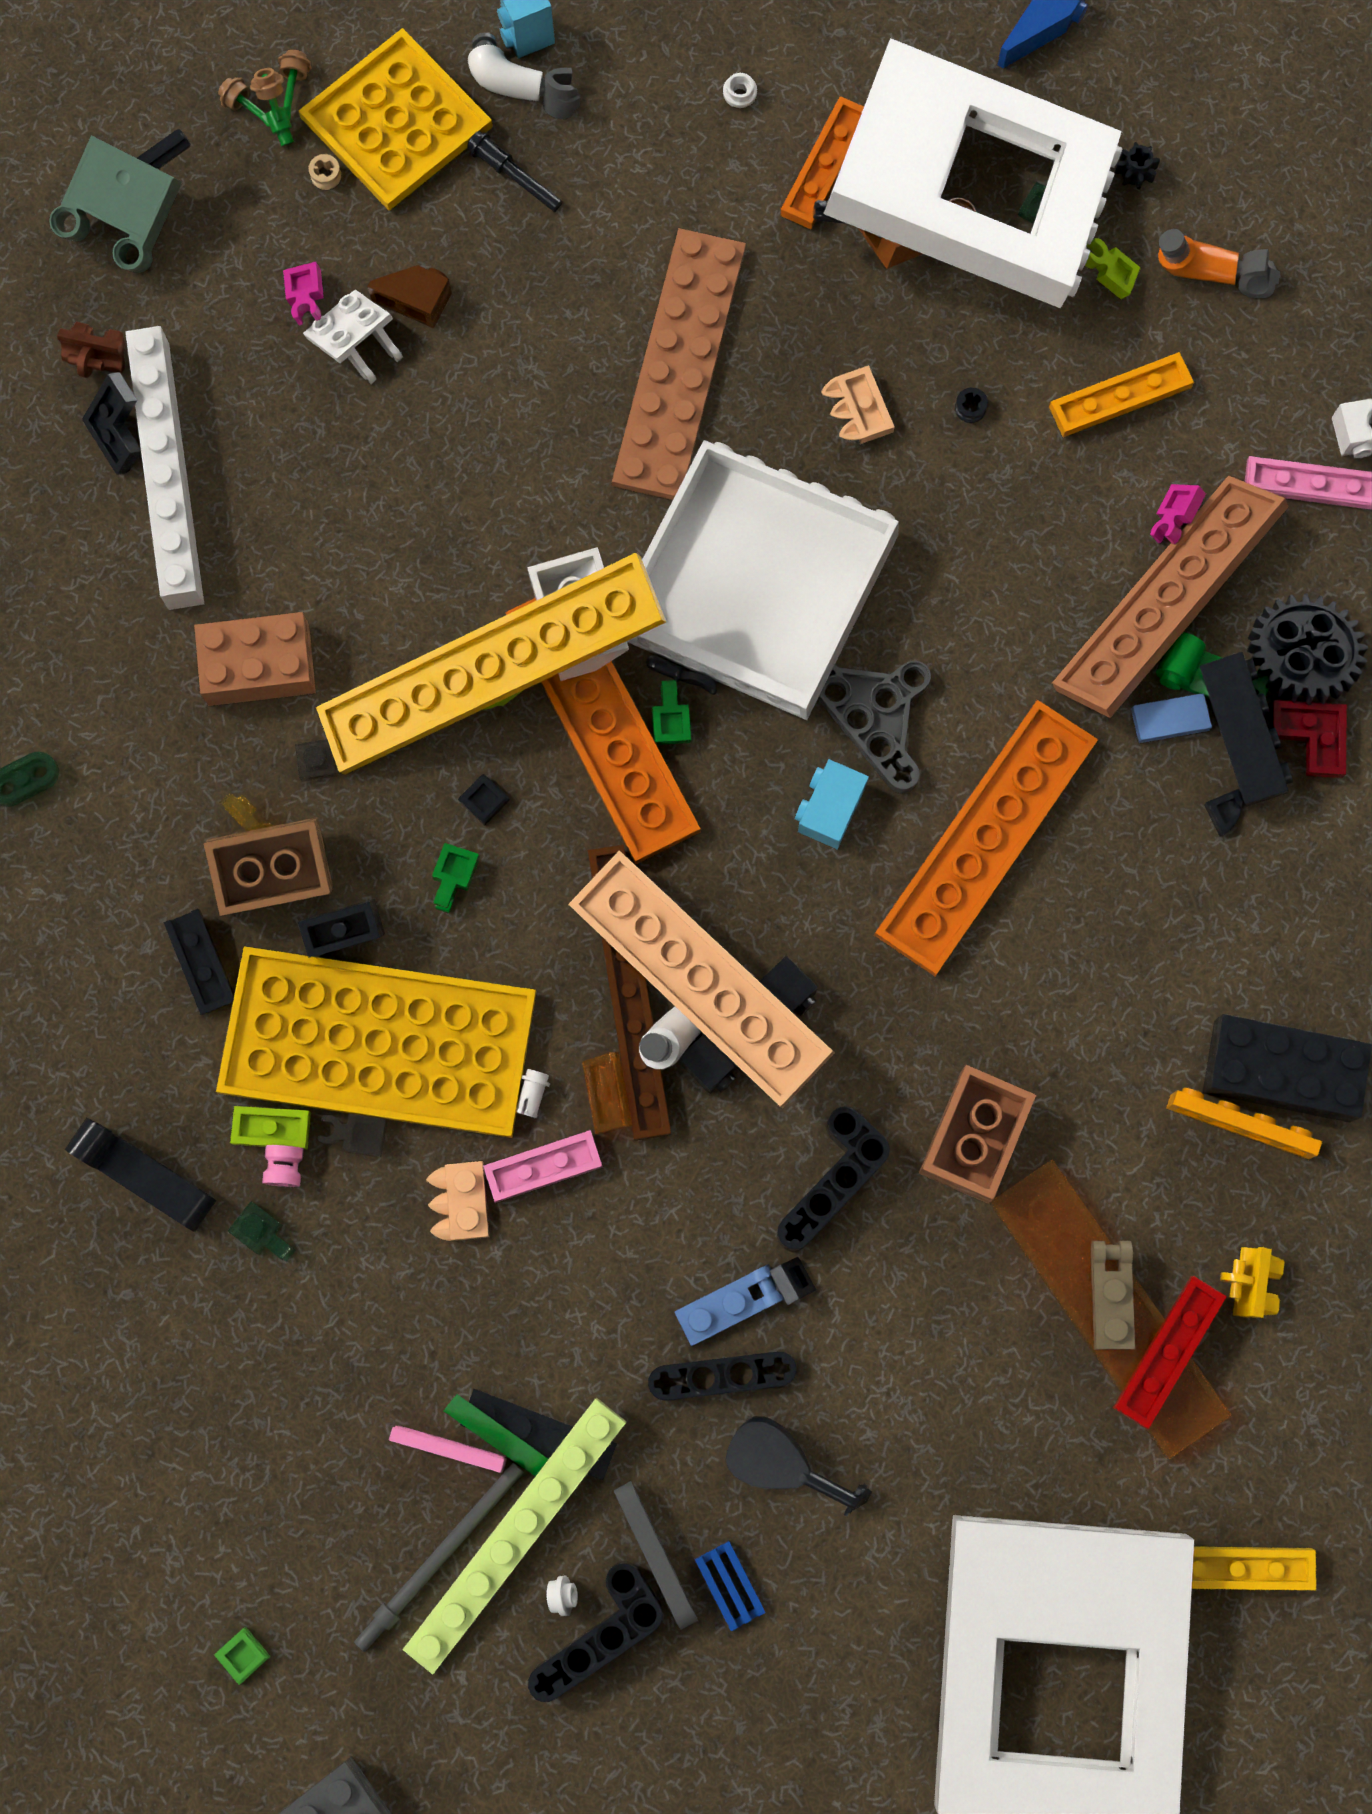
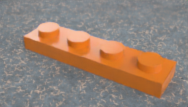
[780,96,864,230]

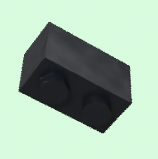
[298,899,385,958]

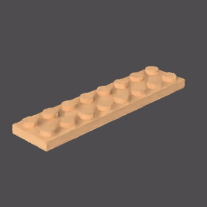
[568,850,835,1108]

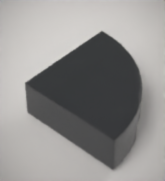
[1204,789,1243,837]

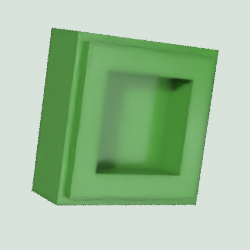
[214,1627,271,1685]

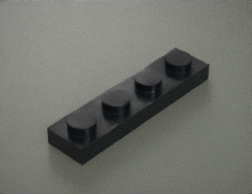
[460,1389,617,1480]

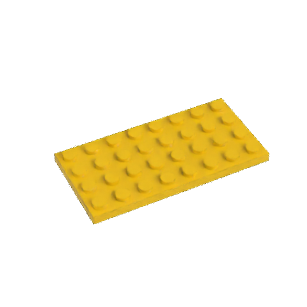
[216,946,537,1138]

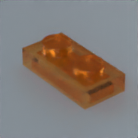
[582,1052,633,1134]

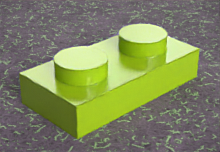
[230,1106,311,1150]

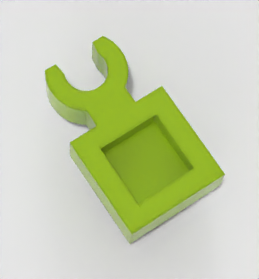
[1085,238,1140,299]

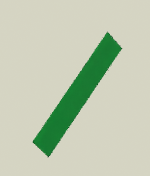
[443,1394,549,1477]

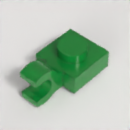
[652,680,691,745]
[432,843,480,913]

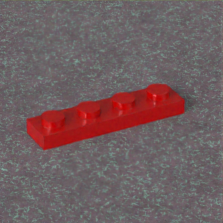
[1113,1276,1227,1429]

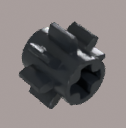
[1115,142,1160,190]

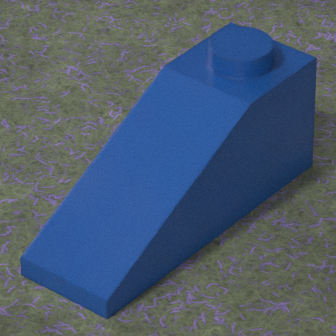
[997,0,1088,68]

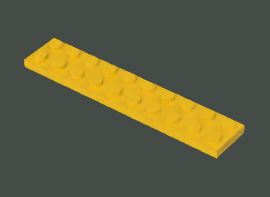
[316,553,666,775]

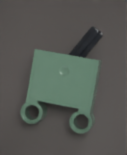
[49,129,191,273]

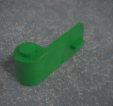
[1156,632,1269,699]

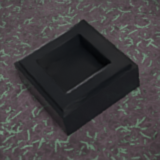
[458,774,510,826]

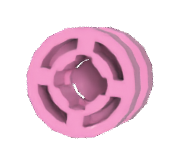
[262,1145,304,1187]

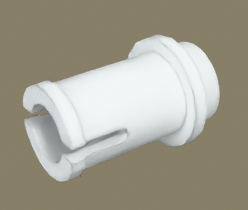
[516,1069,550,1118]

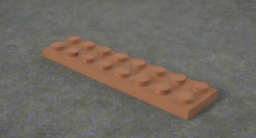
[612,228,746,500]
[1052,476,1288,718]

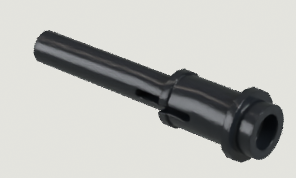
[467,131,562,212]

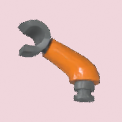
[1158,229,1280,298]

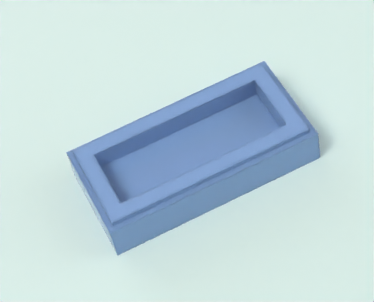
[1131,693,1212,743]

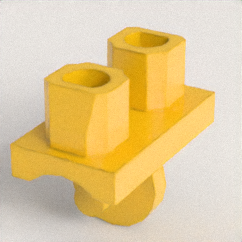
[1220,1247,1284,1318]

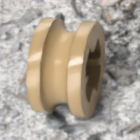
[309,154,341,190]

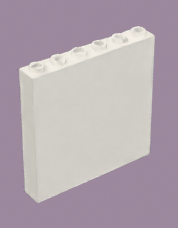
[627,440,899,720]

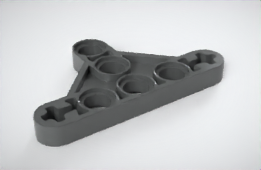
[818,660,931,793]

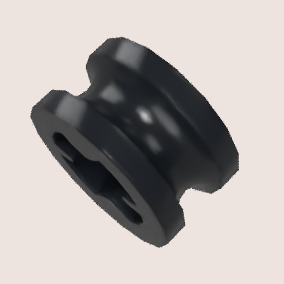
[955,387,988,423]

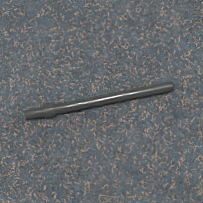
[354,1463,524,1652]

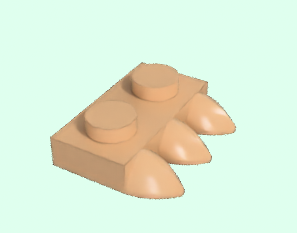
[821,365,894,444]
[426,1161,489,1241]

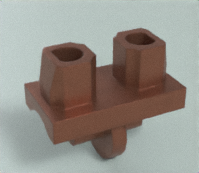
[57,322,125,378]

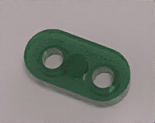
[0,751,59,807]

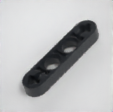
[648,1351,796,1401]

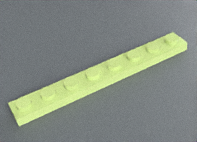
[403,1398,627,1674]

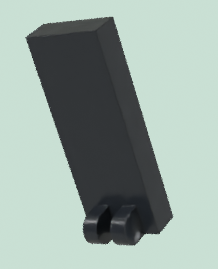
[163,909,234,1015]

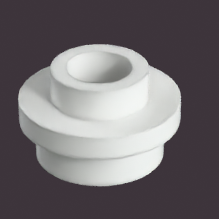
[723,73,757,108]
[547,1576,578,1616]

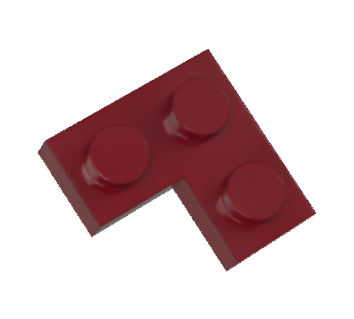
[1270,700,1347,778]

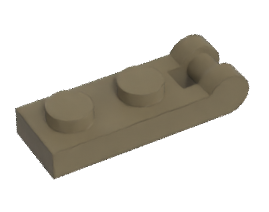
[1091,1241,1135,1350]

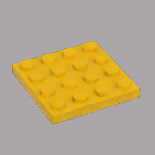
[299,28,493,211]

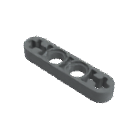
[614,1481,698,1630]

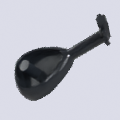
[726,1416,872,1516]

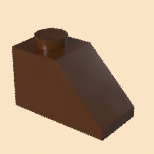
[367,265,452,328]

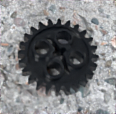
[1247,593,1368,705]

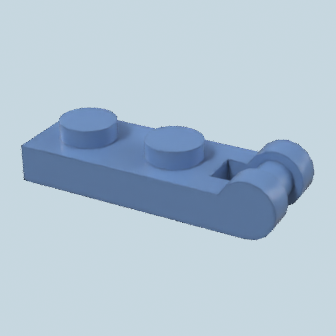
[675,1264,784,1347]

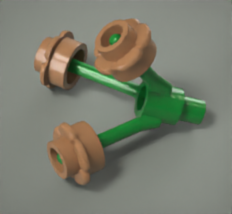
[218,50,311,147]

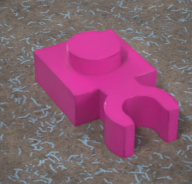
[283,262,324,326]
[1150,484,1206,544]

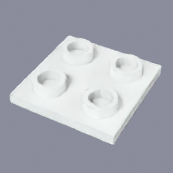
[303,289,403,384]

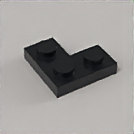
[82,372,141,475]

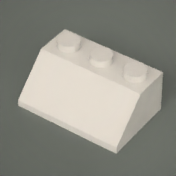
[527,547,629,681]

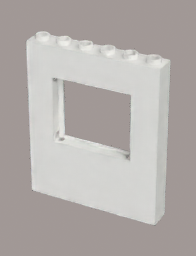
[824,38,1122,308]
[934,1515,1194,1814]

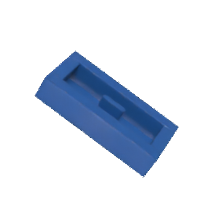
[695,1541,766,1631]

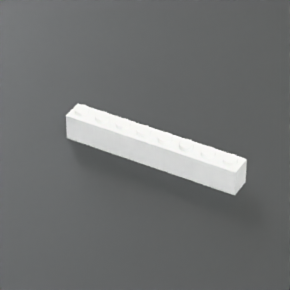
[125,326,204,610]

